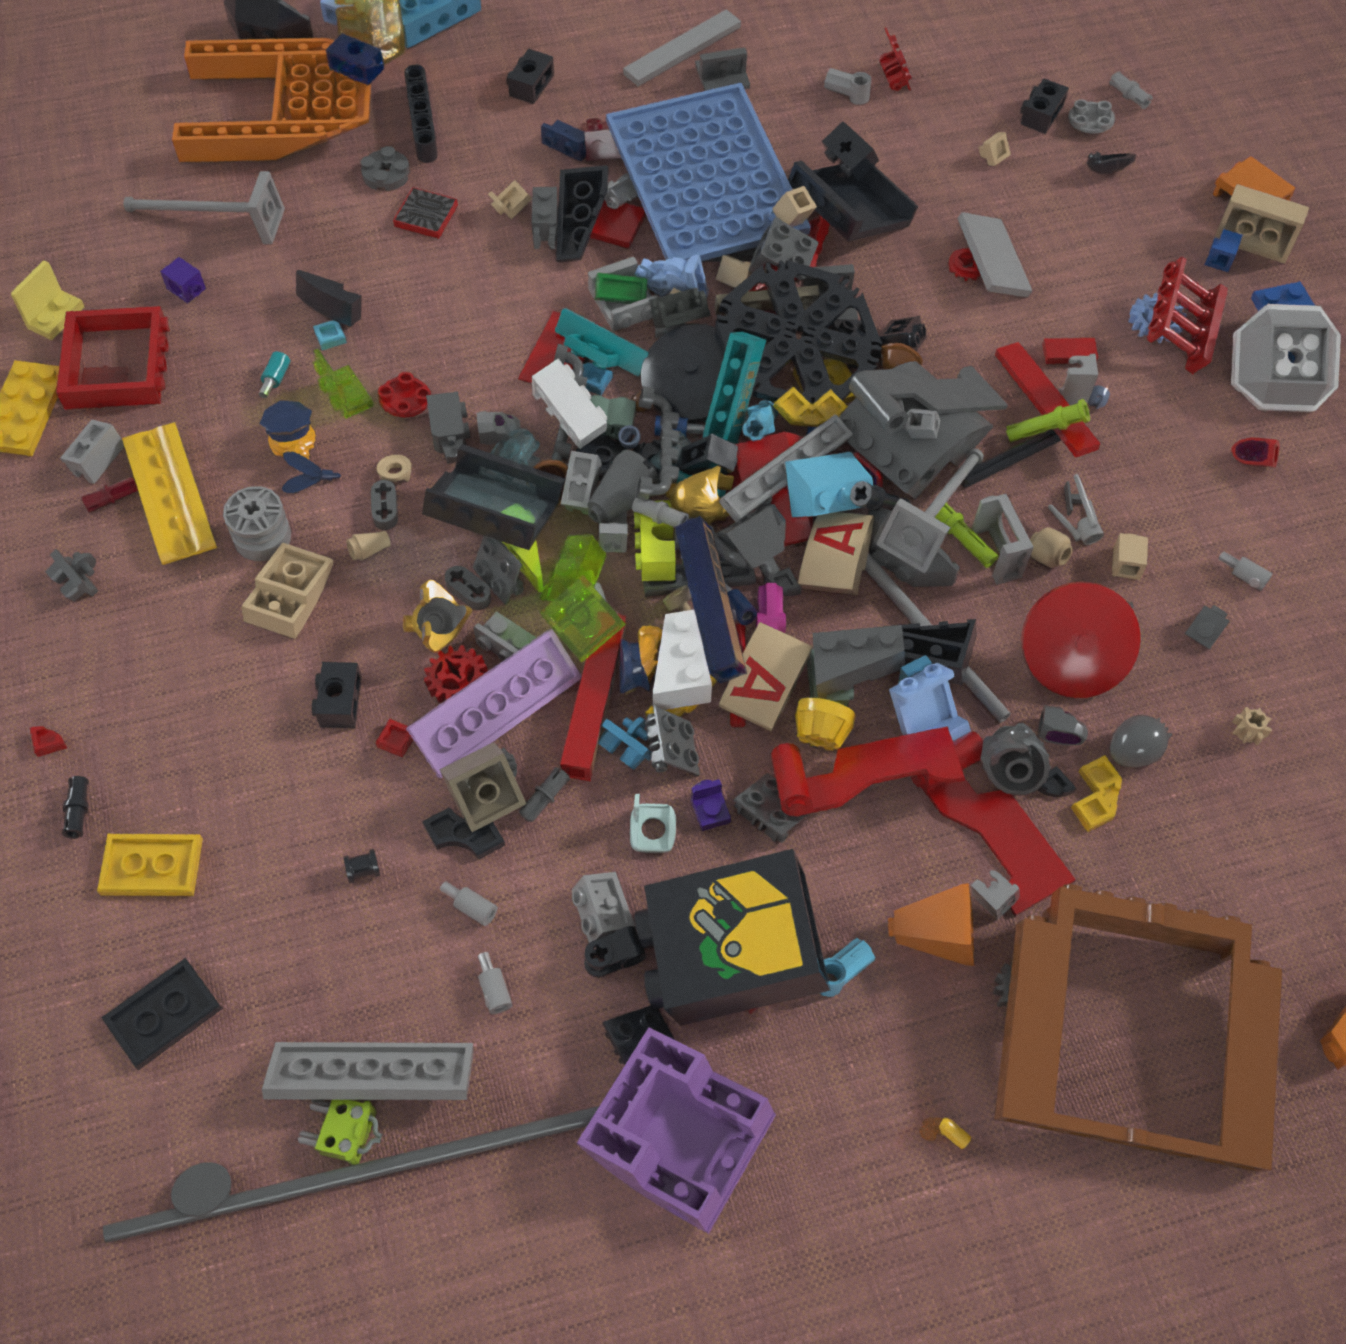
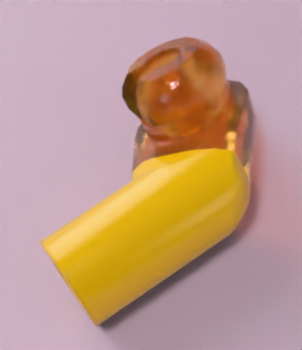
[919,1117,971,1149]

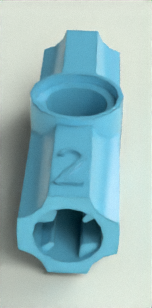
[743,400,779,441]

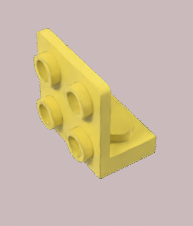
[11,261,85,341]

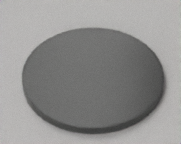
[171,1162,232,1217]

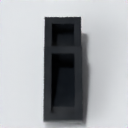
[296,269,362,327]

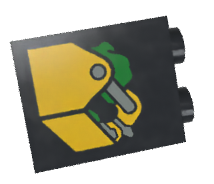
[635,849,830,1026]

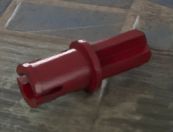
[81,477,138,513]

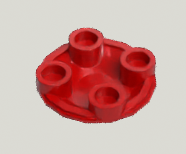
[378,372,431,418]

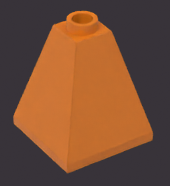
[888,884,975,966]

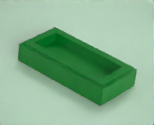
[594,272,647,304]

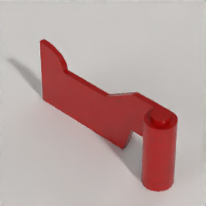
[771,726,965,817]
[910,731,1076,917]

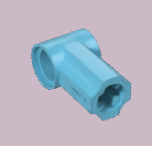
[820,938,875,997]

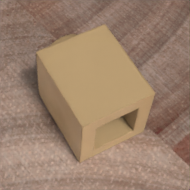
[772,186,817,227]
[1112,533,1148,580]

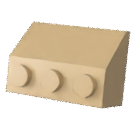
[1214,184,1309,264]

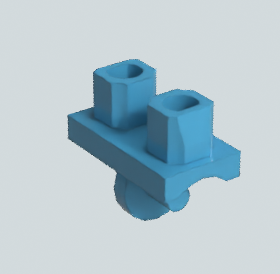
[598,717,651,770]

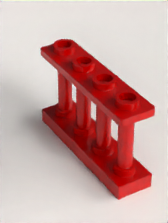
[1147,256,1228,374]

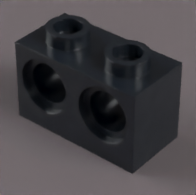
[1020,78,1069,134]

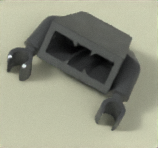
[698,497,786,578]

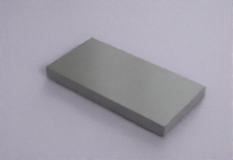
[957,212,1033,297]

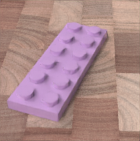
[406,629,582,778]

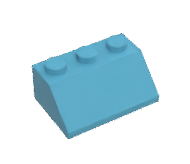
[785,452,873,517]

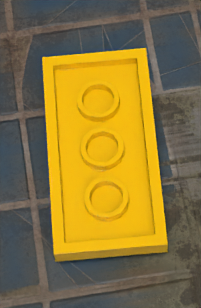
[0,360,59,456]

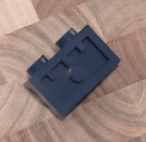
[541,119,586,162]

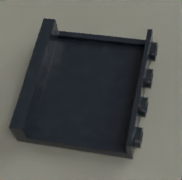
[788,160,918,242]

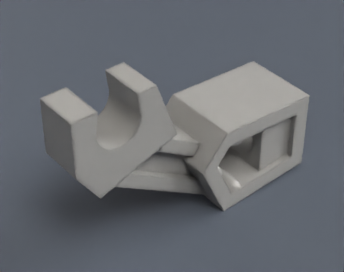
[895,398,941,439]

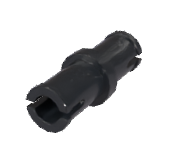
[62,776,89,839]

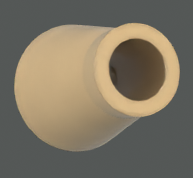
[346,531,391,561]

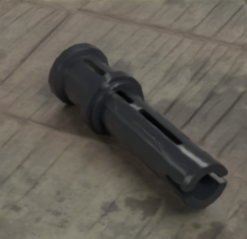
[850,481,911,511]

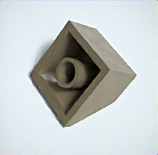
[439,742,526,832]

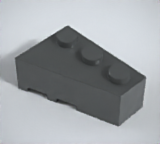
[812,625,905,699]

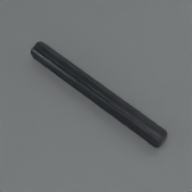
[961,429,1061,487]

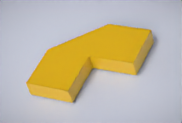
[773,387,848,427]
[1071,755,1122,832]

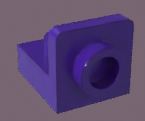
[691,779,731,831]

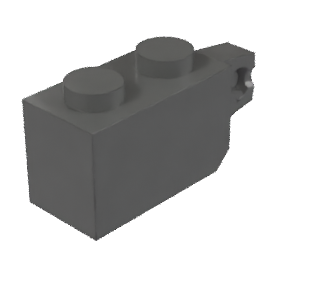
[426,391,471,464]

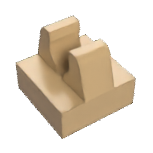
[978,132,1011,166]

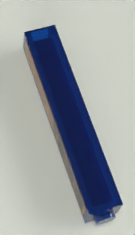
[675,516,747,684]

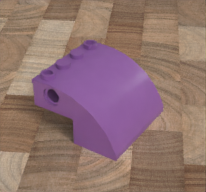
[577,1028,776,1234]

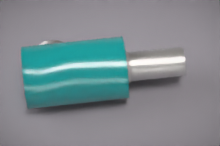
[259,351,290,398]

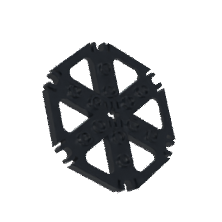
[715,260,882,405]

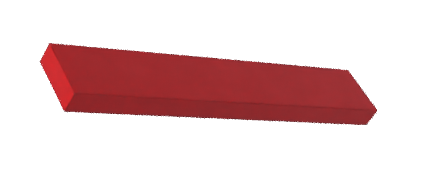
[995,342,1101,458]

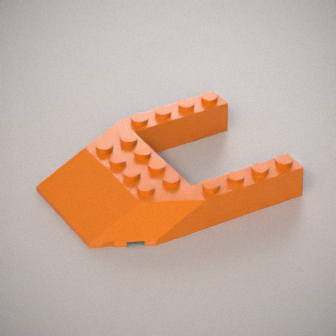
[172,38,373,162]

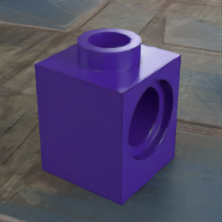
[160,257,206,304]

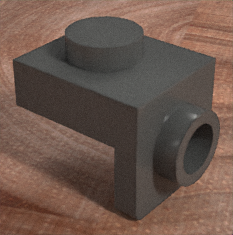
[1185,605,1230,650]

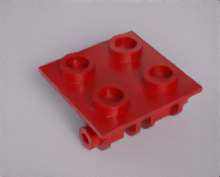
[879,27,912,91]

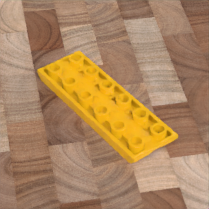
[122,422,217,565]

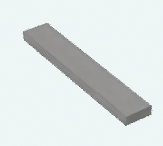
[623,9,741,86]
[719,414,853,523]

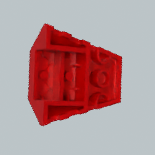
[725,432,813,546]

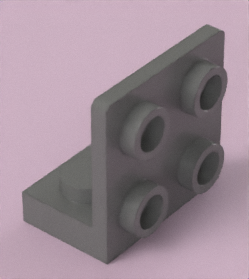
[748,217,818,281]

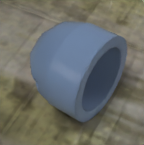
[1088,385,1110,409]
[618,425,640,449]

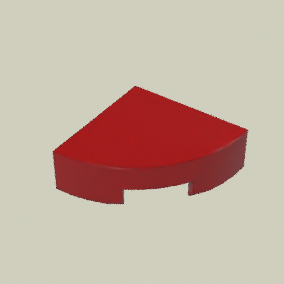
[29,726,67,757]

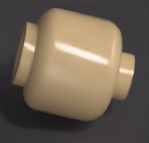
[1030,527,1073,568]

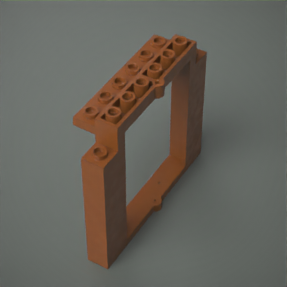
[994,884,1282,1172]

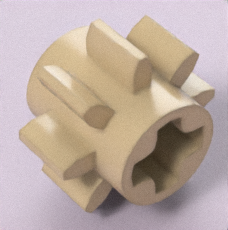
[1232,707,1272,745]

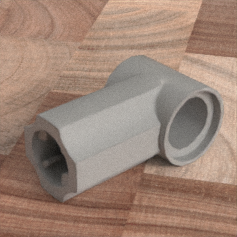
[824,68,871,105]

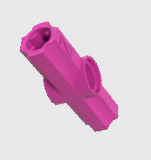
[756,583,786,634]

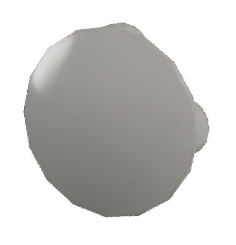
[1068,99,1116,134]

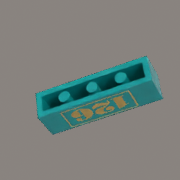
[702,332,766,444]

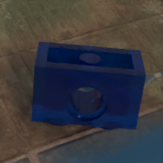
[326,33,385,86]

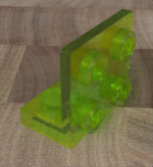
[312,349,374,419]

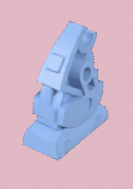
[634,255,709,298]

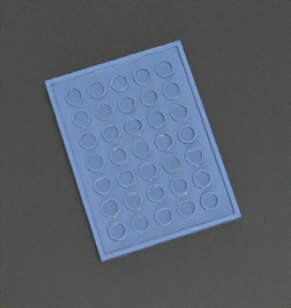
[606,83,810,261]

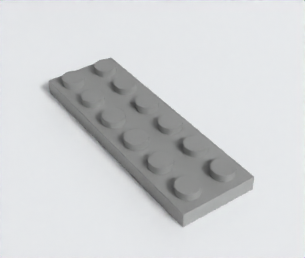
[262,1042,474,1100]

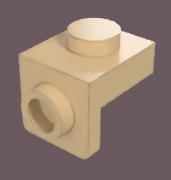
[488,180,532,219]

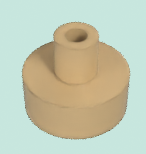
[663,585,693,612]

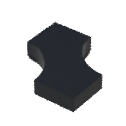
[422,808,505,860]

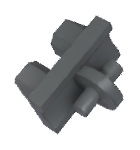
[45,549,99,602]

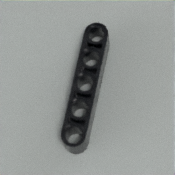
[404,64,438,163]

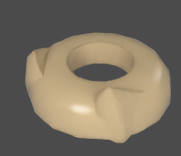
[376,455,412,482]

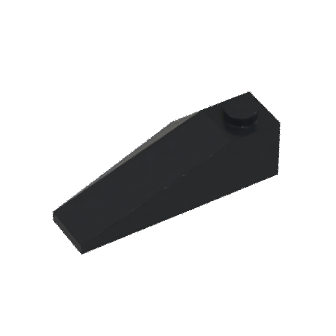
[556,165,609,262]

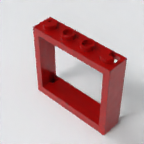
[56,306,170,410]

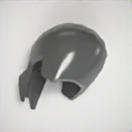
[1109,715,1173,768]

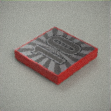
[393,187,458,239]

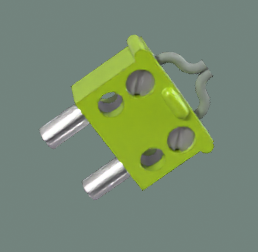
[298,1099,382,1165]

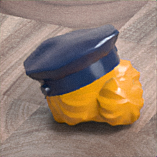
[259,400,316,459]
[620,626,663,695]

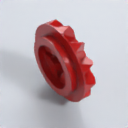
[948,248,981,282]

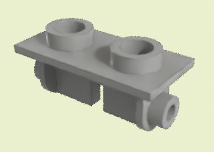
[605,173,638,209]

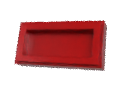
[1042,337,1099,364]

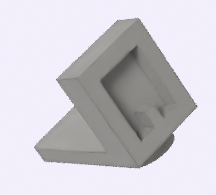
[599,512,628,552]

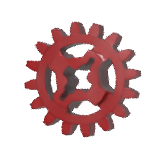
[424,645,488,704]

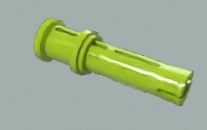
[1006,399,1090,442]
[935,502,999,568]

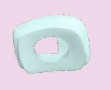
[630,794,676,853]

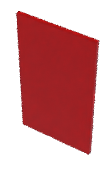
[518,311,602,384]

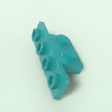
[555,308,648,376]

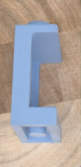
[889,663,971,741]

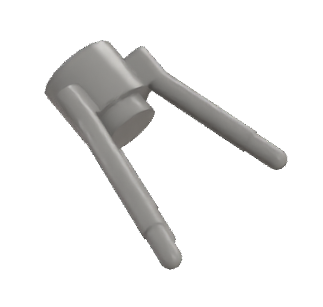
[1048,474,1104,545]

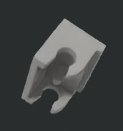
[1059,354,1098,405]
[60,419,124,484]
[561,451,602,515]
[971,870,1019,921]

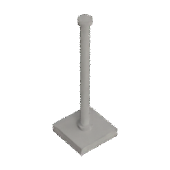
[124,171,285,244]
[876,448,983,573]

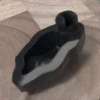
[1087,152,1136,174]

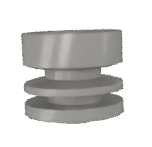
[223,486,291,561]

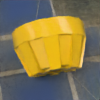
[795,698,856,751]

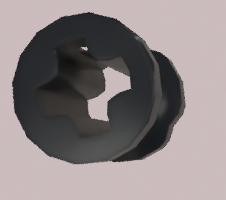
[343,849,380,883]

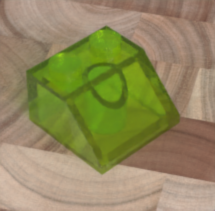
[539,534,607,601]
[539,575,626,662]

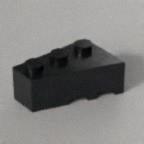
[883,619,977,685]

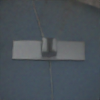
[1064,481,1082,515]

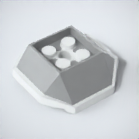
[1231,304,1341,412]

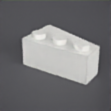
[532,359,608,449]
[653,610,712,712]

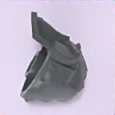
[980,723,1051,795]

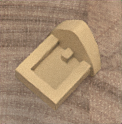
[716,255,752,288]

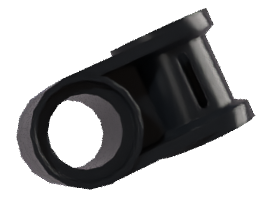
[584,926,647,978]

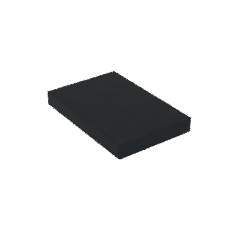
[101,958,222,1070]

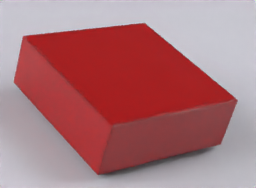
[375,718,413,758]

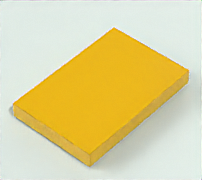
[97,834,203,896]

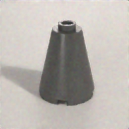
[587,450,660,523]

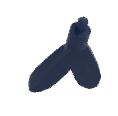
[282,452,341,493]

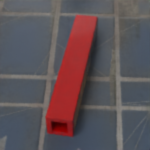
[560,611,627,782]

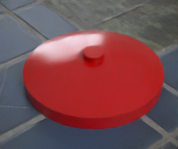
[1021,582,1141,698]

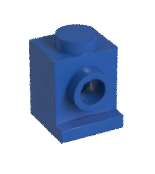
[1204,229,1243,272]

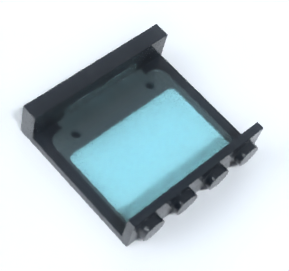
[422,444,565,550]

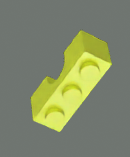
[634,500,676,581]

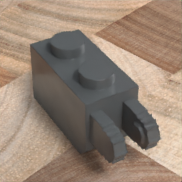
[532,187,558,249]

